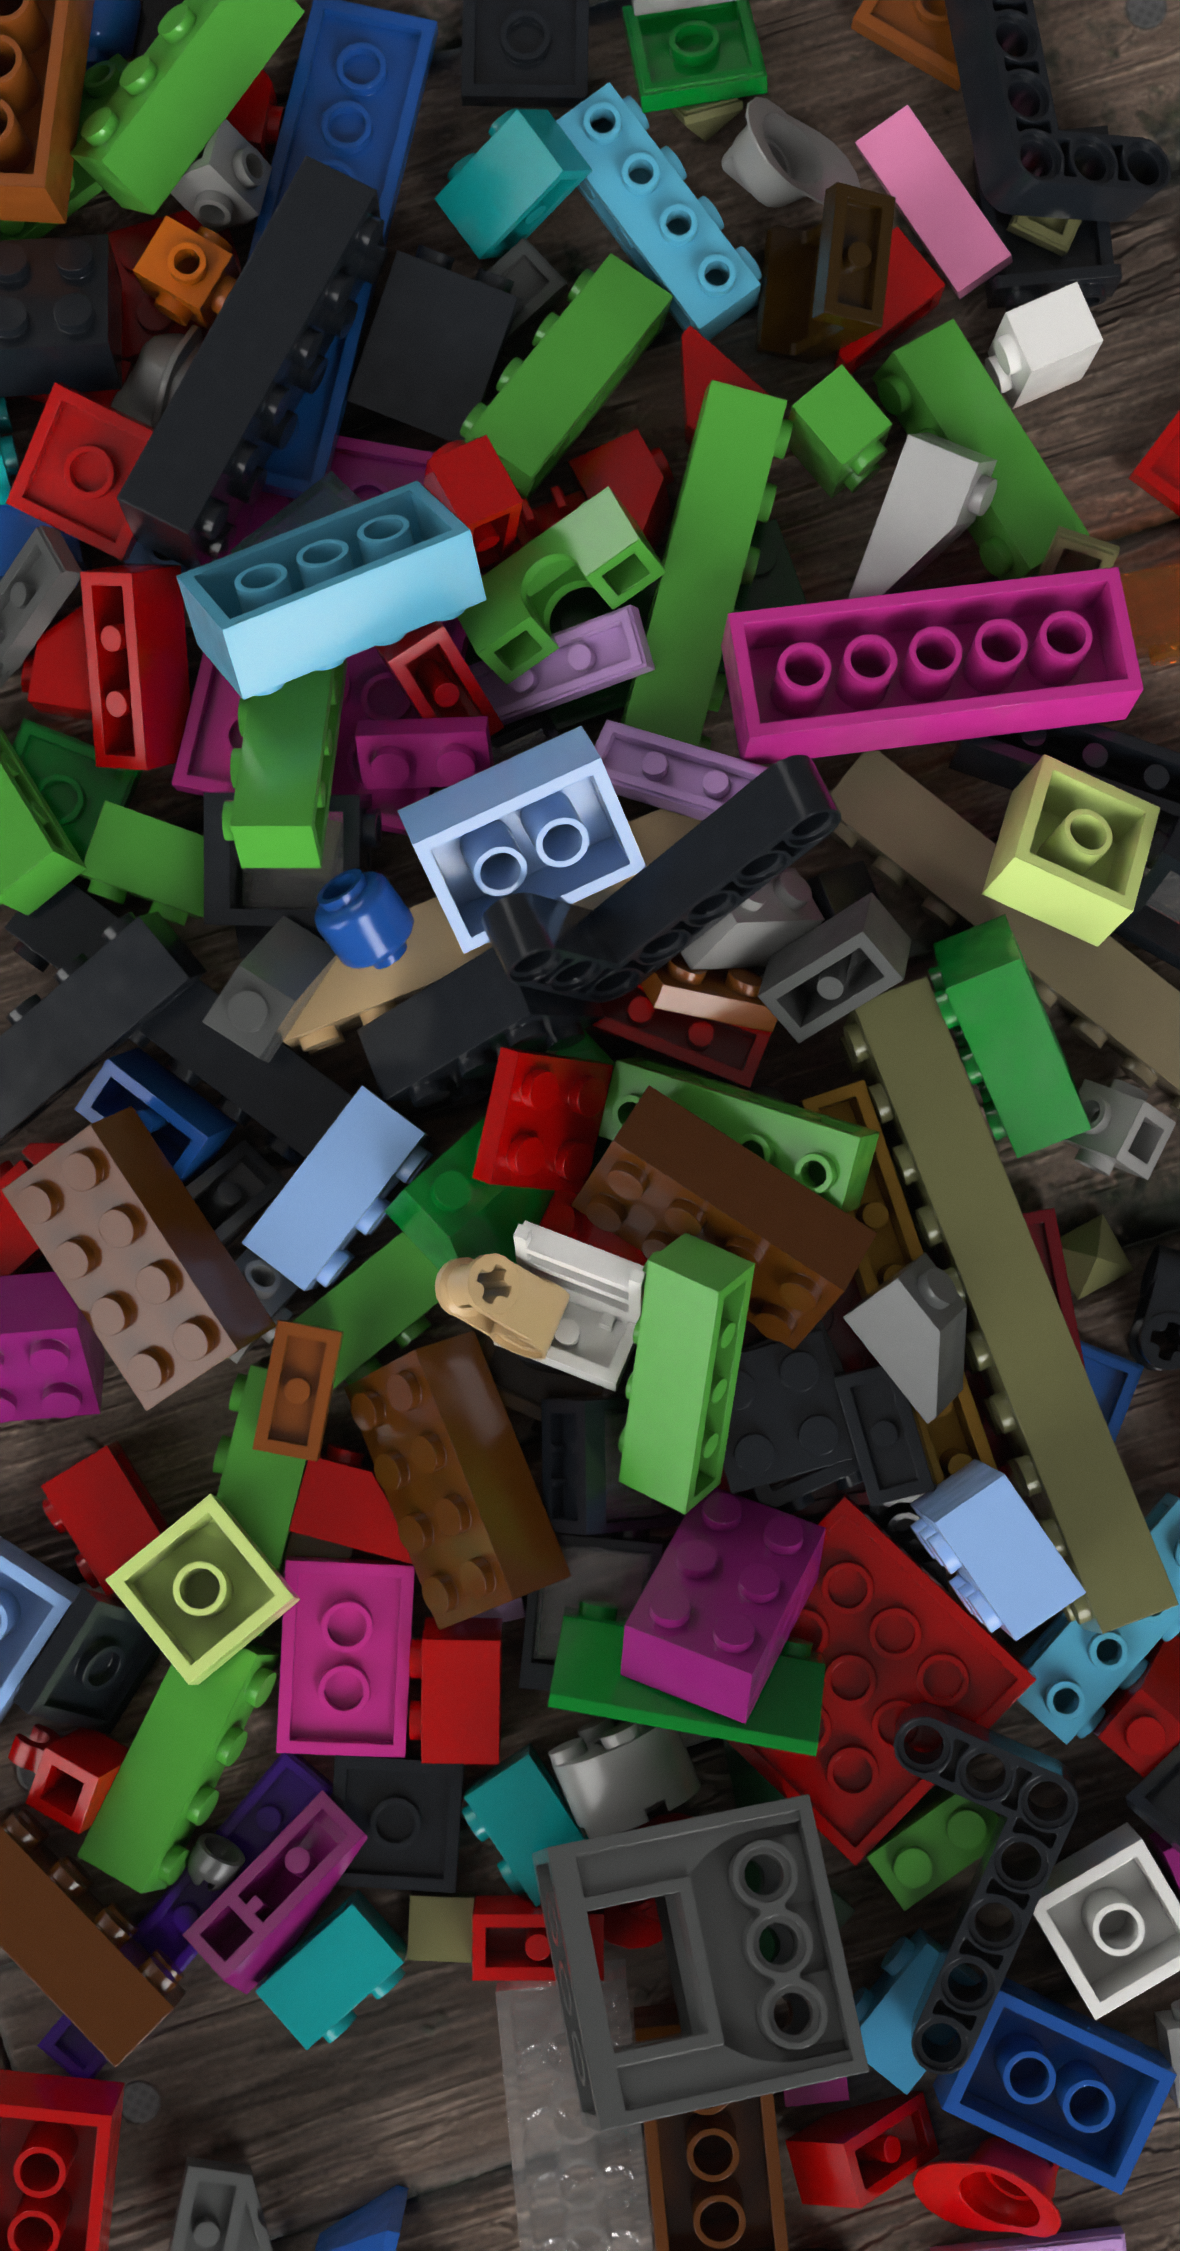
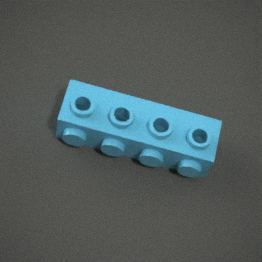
[556,82,762,341]
[1017,1492,1180,1745]

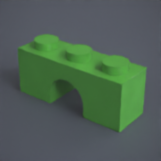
[457,486,667,685]

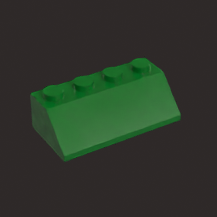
[384,1030,615,1270]
[547,1599,826,1756]

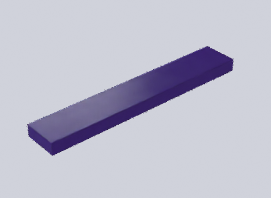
[37,1753,333,2079]

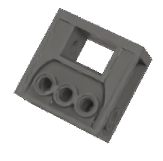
[532,1794,869,2132]

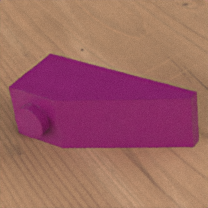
[182,1790,368,1995]

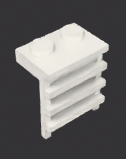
[493,1220,646,1392]

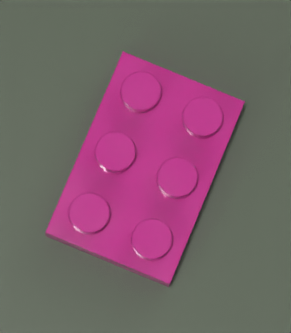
[276,1556,415,1758]

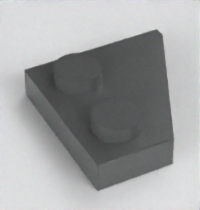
[168,2157,274,2251]

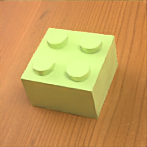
[982,754,1160,947]
[106,1493,301,1685]

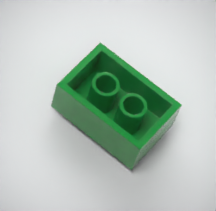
[928,914,1091,1158]

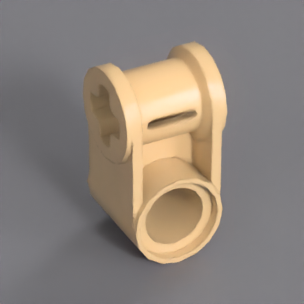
[435,1253,570,1360]

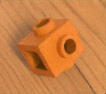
[133,215,240,330]

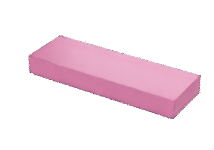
[855,105,1013,299]

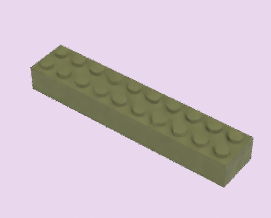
[839,976,1179,1634]

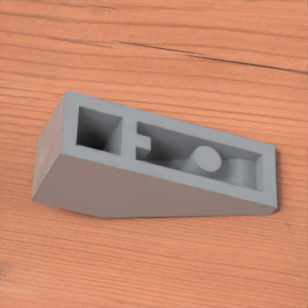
[848,432,997,599]

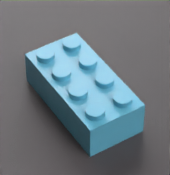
[176,481,486,700]

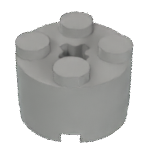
[548,1717,701,1839]

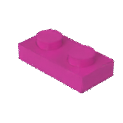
[355,716,494,790]

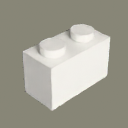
[985,282,1104,409]

